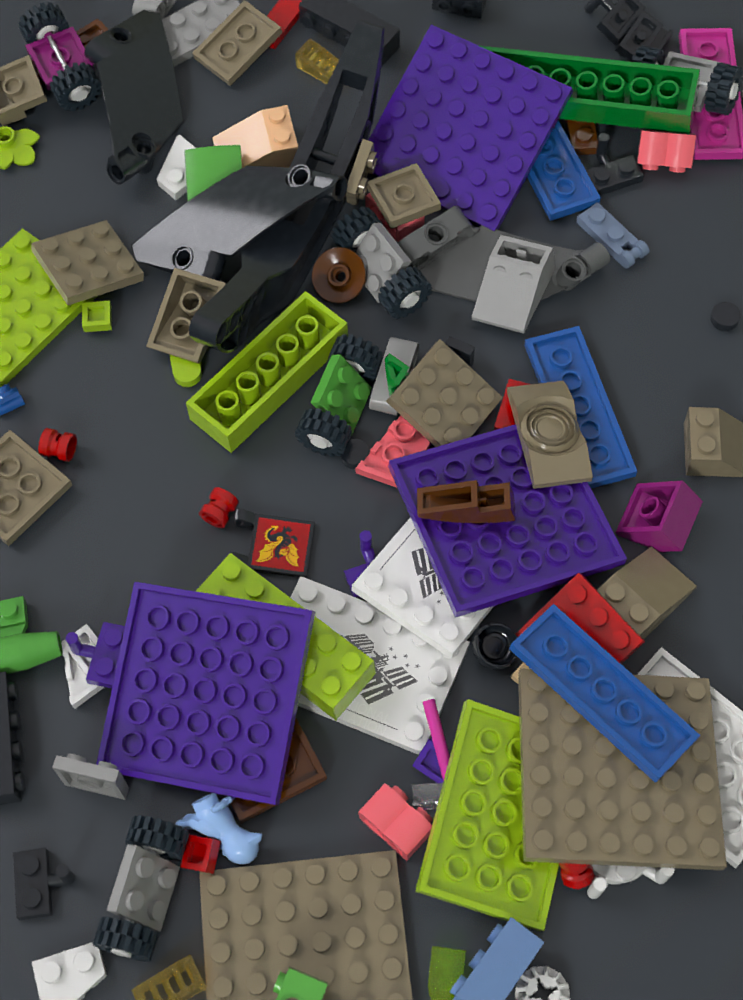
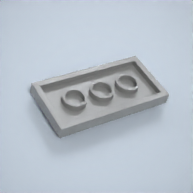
[162,0,240,67]

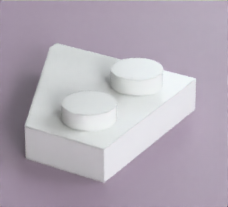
[157,134,195,200]
[61,624,104,709]
[32,942,107,1000]

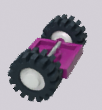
[18,2,102,111]

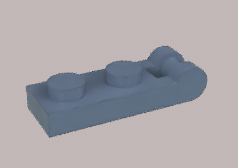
[576,202,649,269]

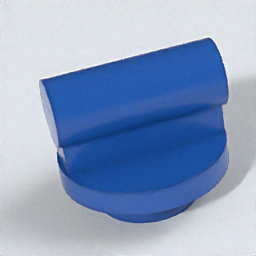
[0,384,25,416]

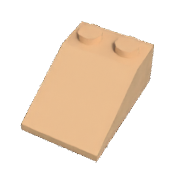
[212,105,298,168]

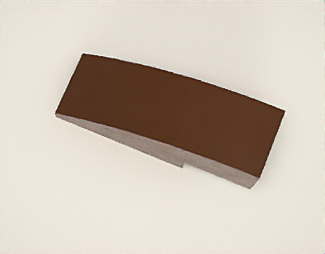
[417,480,515,523]

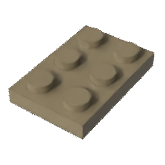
[192,0,283,86]

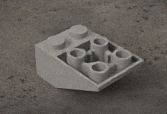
[472,235,555,333]

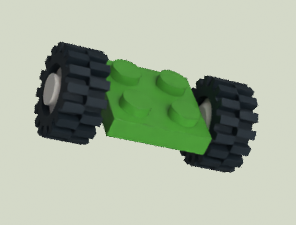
[295,334,383,457]

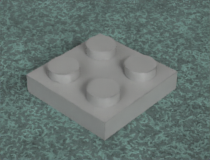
[52,754,129,800]

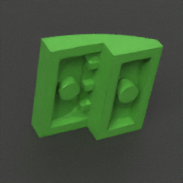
[184,145,242,202]

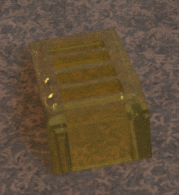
[295,39,339,84]
[131,954,206,1000]

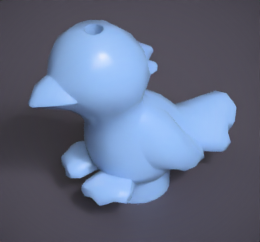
[176,793,262,864]

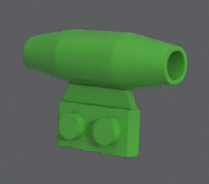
[0,596,63,674]

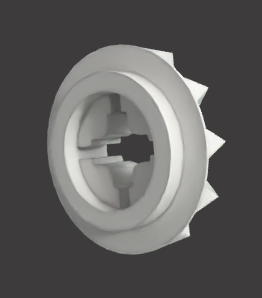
[515,966,570,1000]

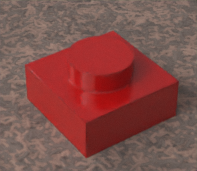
[180,835,221,874]

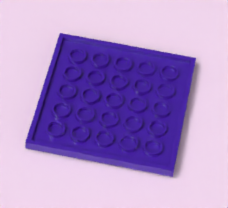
[368,25,573,232]
[388,424,627,618]
[96,582,315,805]

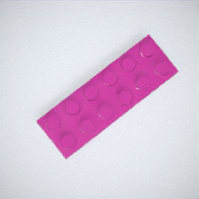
[679,28,743,160]

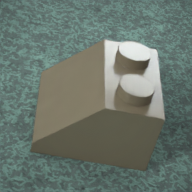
[684,407,743,477]

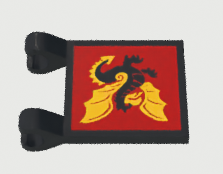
[227,508,315,578]

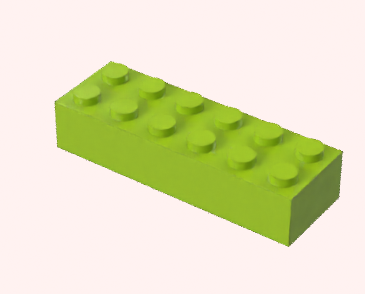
[186,291,348,453]
[196,553,376,721]

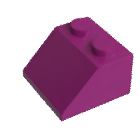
[615,481,703,552]

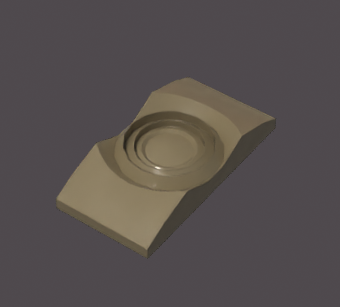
[507,381,593,489]

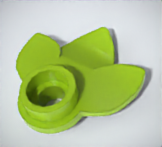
[0,126,40,170]

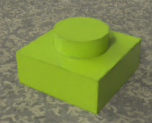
[82,301,112,332]

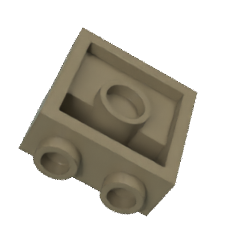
[0,55,47,126]

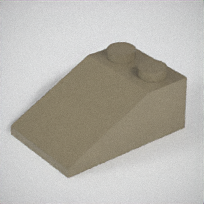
[146,268,226,364]
[597,546,697,639]

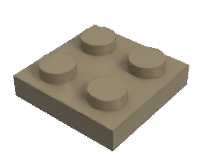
[346,139,378,206]
[367,163,441,229]

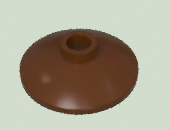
[312,247,366,303]

